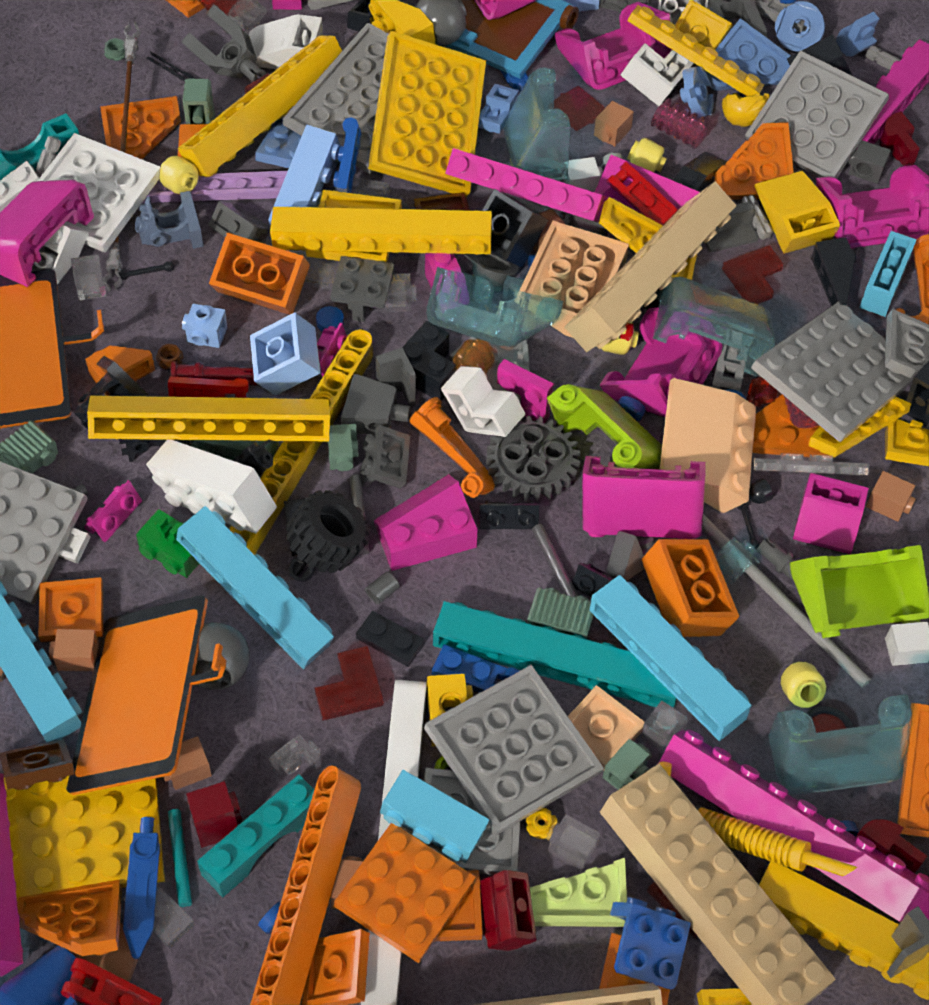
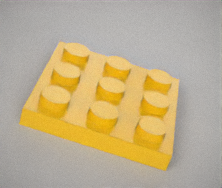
[306,190,402,262]

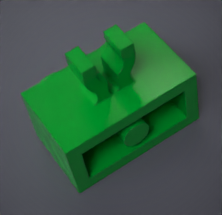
[136,509,200,578]

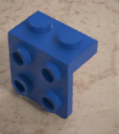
[610,897,691,990]

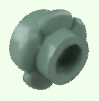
[104,38,127,61]

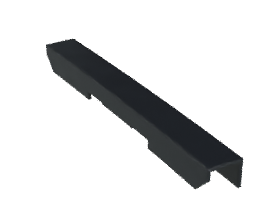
[146,51,196,82]

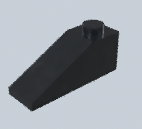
[673,152,727,192]
[811,237,856,306]

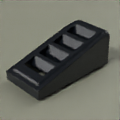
[347,0,374,32]

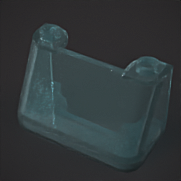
[504,67,570,180]
[426,267,564,347]
[652,277,776,377]
[769,694,912,795]

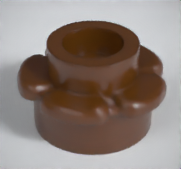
[156,344,184,370]

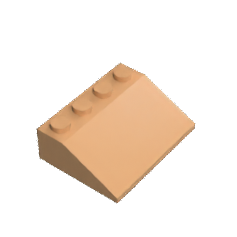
[515,220,629,338]
[660,378,756,513]

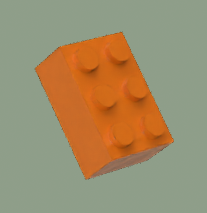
[209,233,310,315]
[641,539,740,637]

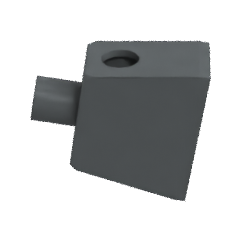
[341,374,411,434]

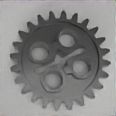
[486,416,580,501]

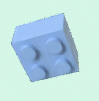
[250,312,320,395]

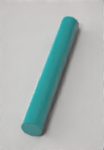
[168,809,192,907]

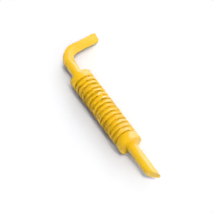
[659,761,858,876]

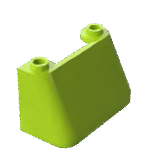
[547,384,662,470]
[789,545,929,638]

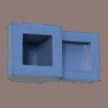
[836,12,880,56]
[478,84,519,134]

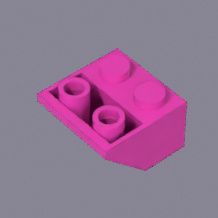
[793,473,868,555]

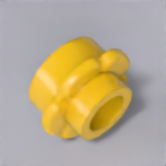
[526,808,558,839]

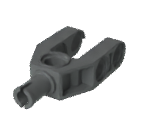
[708,0,767,38]
[181,4,266,85]

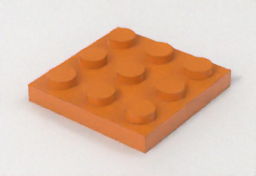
[334,823,476,963]

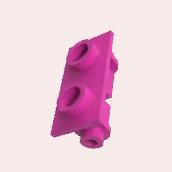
[317,323,348,377]
[84,480,142,542]

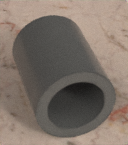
[365,571,400,605]

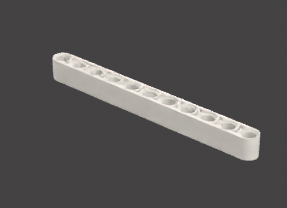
[361,679,427,1005]

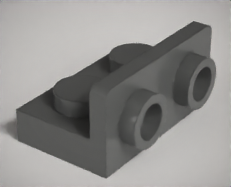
[360,425,410,489]

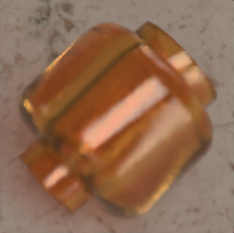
[453,338,495,374]

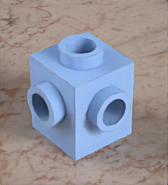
[182,304,227,348]

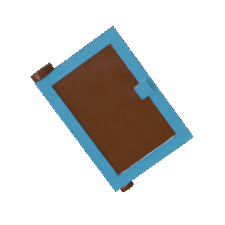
[446,0,579,79]

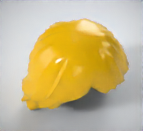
[722,92,770,127]

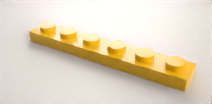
[627,5,764,96]

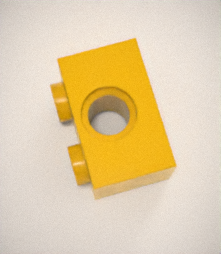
[427,674,473,747]

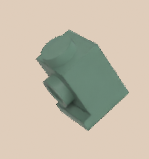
[328,424,358,471]
[603,739,652,790]

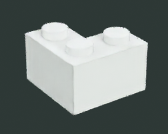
[621,44,694,106]
[441,366,525,437]

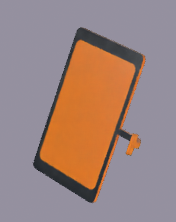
[0,269,105,428]
[67,595,227,795]

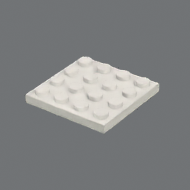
[38,133,161,253]

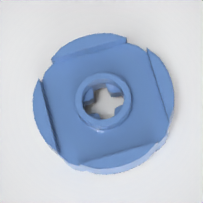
[775,1,825,52]
[680,66,714,120]

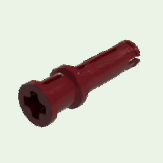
[171,361,257,386]

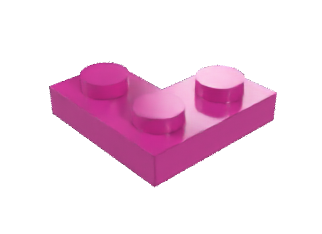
[497,359,554,424]

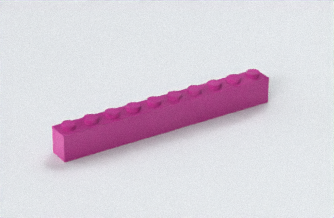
[658,729,929,922]

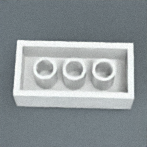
[146,440,277,534]

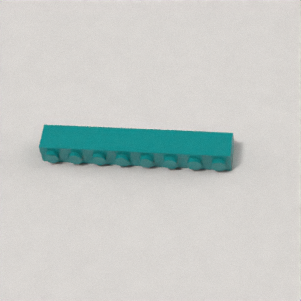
[433,601,676,712]

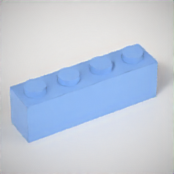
[268,124,341,225]

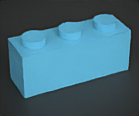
[859,231,917,317]
[380,770,490,863]

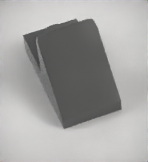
[606,531,661,581]

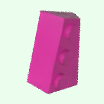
[374,474,478,571]

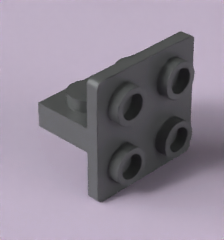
[330,256,394,322]

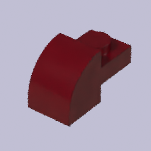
[880,111,920,166]
[856,819,927,873]

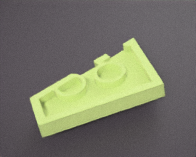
[530,858,627,927]

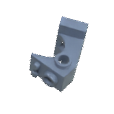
[135,191,203,249]

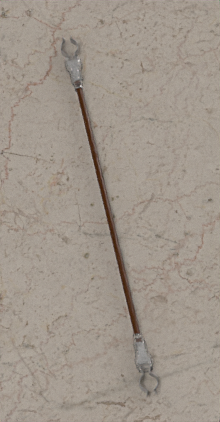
[104,21,141,292]

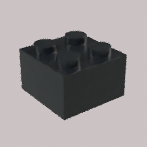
[482,189,549,267]

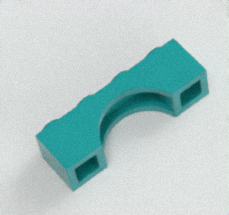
[0,113,79,180]
[197,774,314,898]

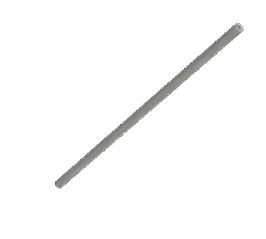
[612,440,871,688]

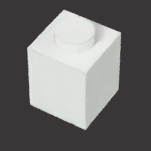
[563,157,603,192]
[885,622,929,666]

